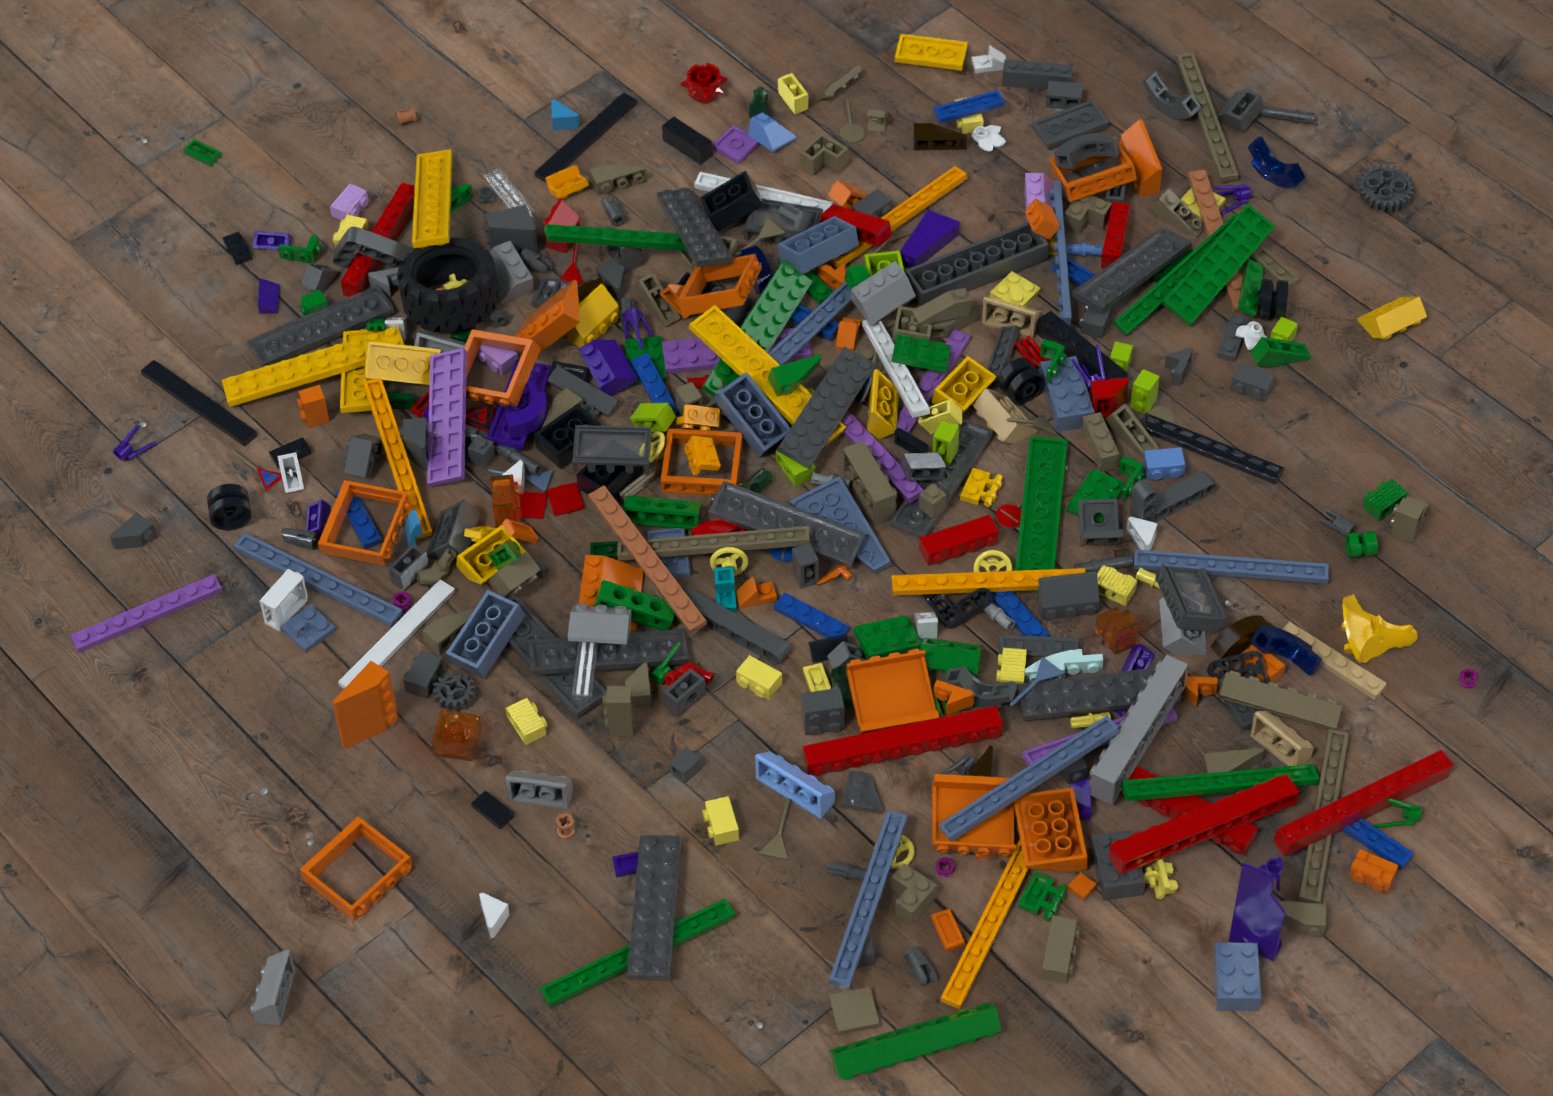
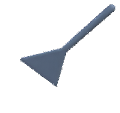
[488,469,553,493]
[1010,657,1065,706]

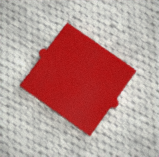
[546,482,585,517]
[510,491,547,519]

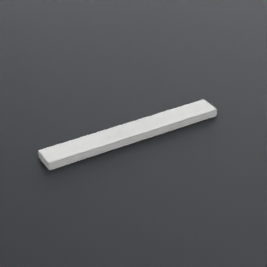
[694,172,833,212]
[862,320,930,418]
[338,579,455,689]

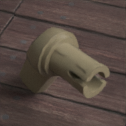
[417,548,457,585]

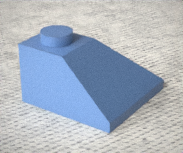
[748,112,797,152]

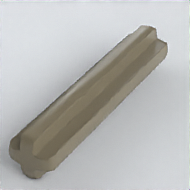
[619,463,663,502]

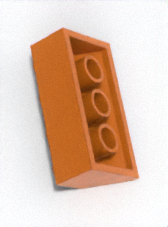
[1119,119,1162,197]

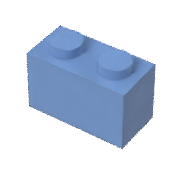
[1143,447,1185,480]

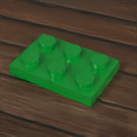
[891,334,951,373]
[625,336,666,386]
[1066,468,1126,524]
[853,615,922,660]

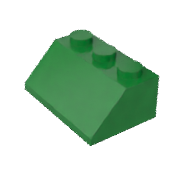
[920,638,983,676]

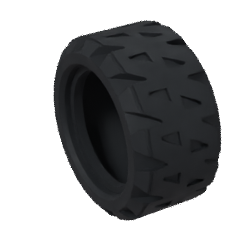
[397,238,500,333]

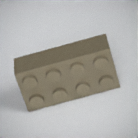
[843,440,897,526]

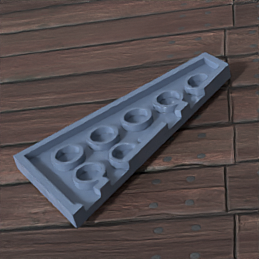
[789,476,892,574]

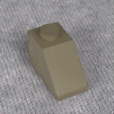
[625,663,651,708]

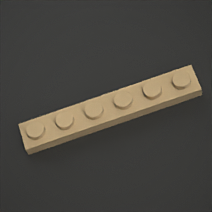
[1278,622,1387,700]

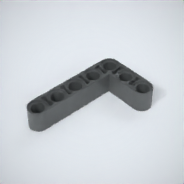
[333,227,414,267]
[1130,471,1217,523]

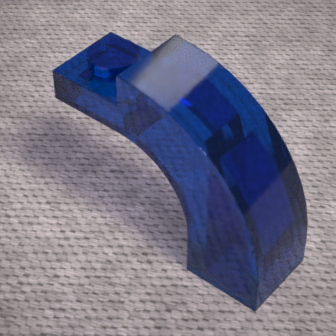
[1247,136,1306,188]
[737,245,773,295]
[1250,626,1323,676]

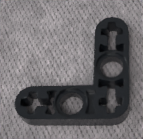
[922,588,992,629]
[1207,651,1270,684]

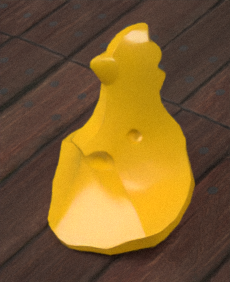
[1342,594,1418,664]

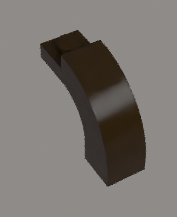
[1210,615,1281,661]

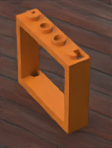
[1049,137,1137,202]
[677,254,762,316]
[464,329,541,407]
[660,428,743,496]
[318,480,412,566]
[300,816,412,921]

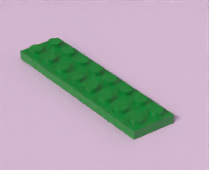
[1161,204,1275,327]

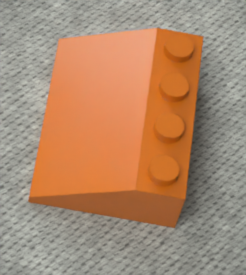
[514,280,580,355]
[579,555,644,633]
[332,661,398,748]
[1013,787,1087,873]

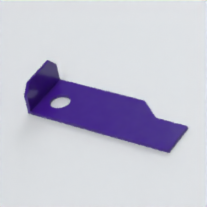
[1229,863,1286,962]

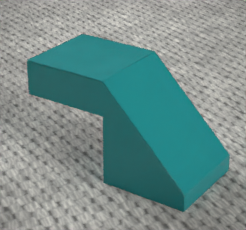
[714,566,737,612]

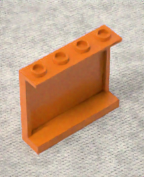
[846,649,939,734]
[931,774,1016,857]

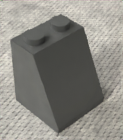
[483,204,538,253]

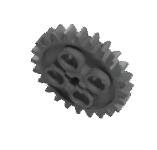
[1356,164,1415,212]

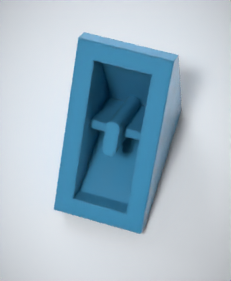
[551,99,580,130]

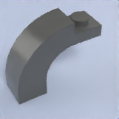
[1141,71,1201,119]
[1054,133,1120,169]
[944,666,1017,709]

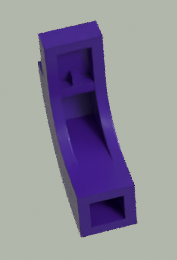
[505,381,547,439]

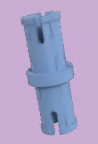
[1066,242,1102,257]

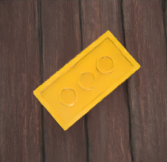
[895,34,968,71]
[364,341,441,386]

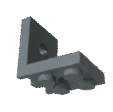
[1078,499,1123,546]

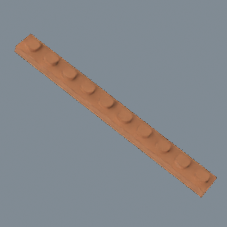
[1187,170,1242,313]
[588,486,707,634]

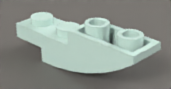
[1024,649,1103,683]

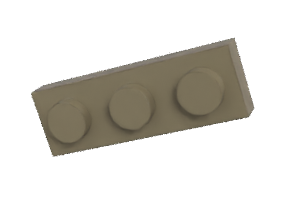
[815,64,862,100]

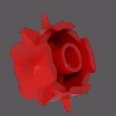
[681,63,728,104]

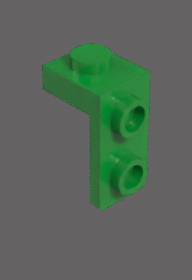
[278,235,322,263]
[1040,339,1066,383]
[1119,456,1145,501]

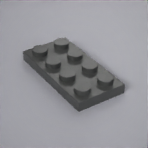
[1031,100,1109,149]

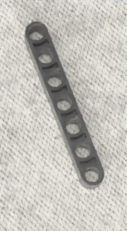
[681,586,791,665]

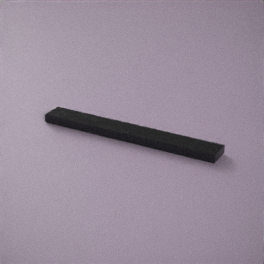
[534,92,637,183]
[141,360,258,447]
[1140,413,1284,485]

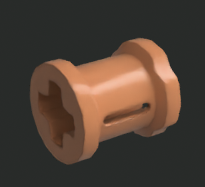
[396,107,417,125]
[556,813,575,840]

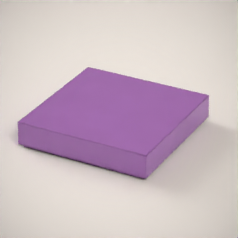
[712,125,761,164]

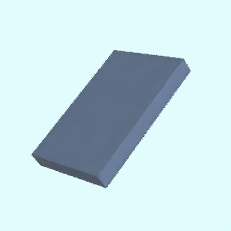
[646,528,691,578]

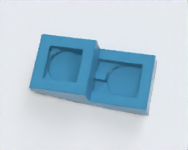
[404,509,422,549]

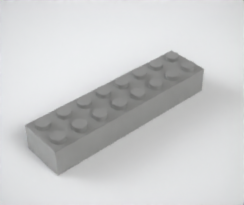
[1089,654,1188,805]

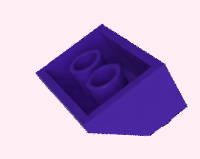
[578,340,639,396]

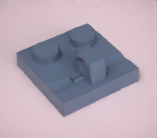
[280,604,336,653]

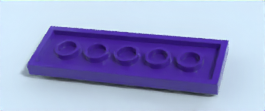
[487,360,552,450]

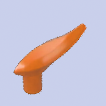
[816,565,853,585]

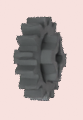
[433,671,476,711]

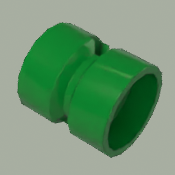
[1345,531,1378,558]

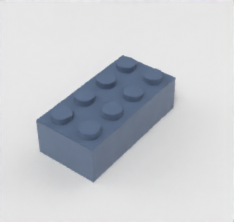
[777,216,859,274]
[1039,356,1094,432]
[713,372,791,458]
[446,590,525,679]

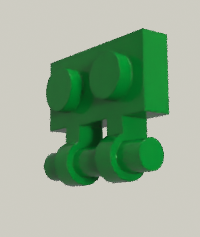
[1018,872,1067,921]

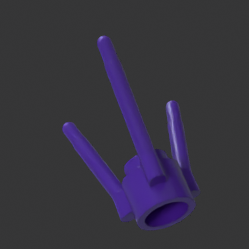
[1214,184,1251,215]
[622,307,654,349]
[1072,345,1107,388]
[113,424,157,461]
[1257,857,1283,891]

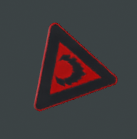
[465,403,493,433]

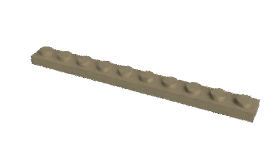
[1176,53,1239,182]
[617,526,810,561]
[1298,728,1349,904]

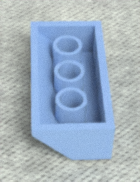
[755,751,835,819]

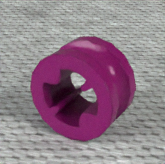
[393,592,411,611]
[1459,669,1478,688]
[936,857,954,878]

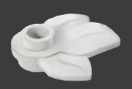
[972,125,1006,152]
[1235,321,1268,350]

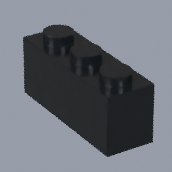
[662,116,713,165]

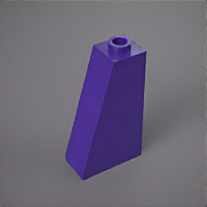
[900,210,960,268]

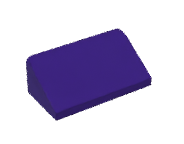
[253,231,292,251]
[258,279,279,314]
[306,499,331,537]
[1120,643,1155,672]
[1070,779,1091,820]

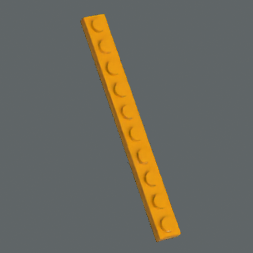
[828,166,968,268]
[363,378,432,540]
[891,568,1085,596]
[941,840,1029,1009]

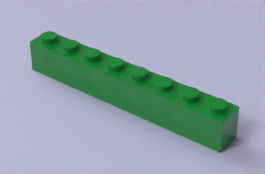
[829,1002,1001,1080]

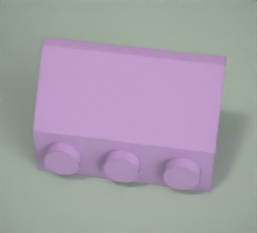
[1024,173,1053,223]

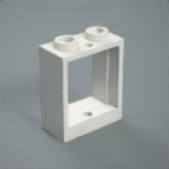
[260,569,309,632]

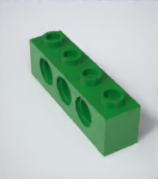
[623,495,702,529]
[594,580,674,630]

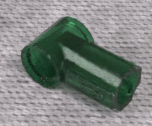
[749,87,768,118]
[738,468,772,494]
[831,667,853,708]

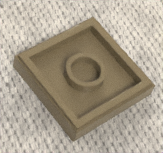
[829,987,880,1035]

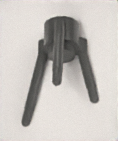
[931,754,976,781]

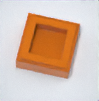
[1067,872,1097,901]

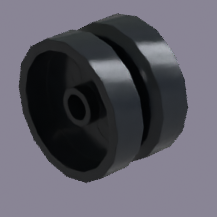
[1258,279,1288,320]
[997,357,1045,405]
[207,484,252,531]

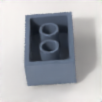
[1213,942,1261,1011]

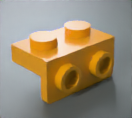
[545,165,589,199]
[676,404,720,431]
[684,436,721,476]

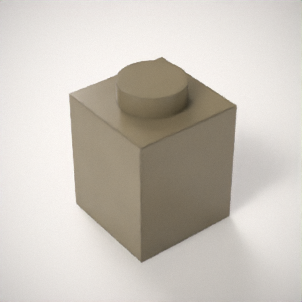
[919,484,946,519]

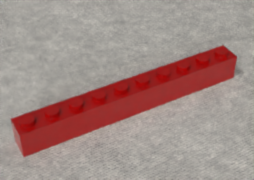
[802,706,1003,776]
[1273,750,1454,857]
[1108,774,1300,875]

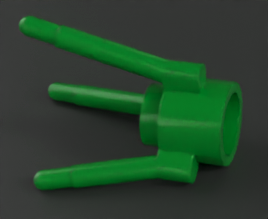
[651,642,699,685]
[1373,798,1422,828]

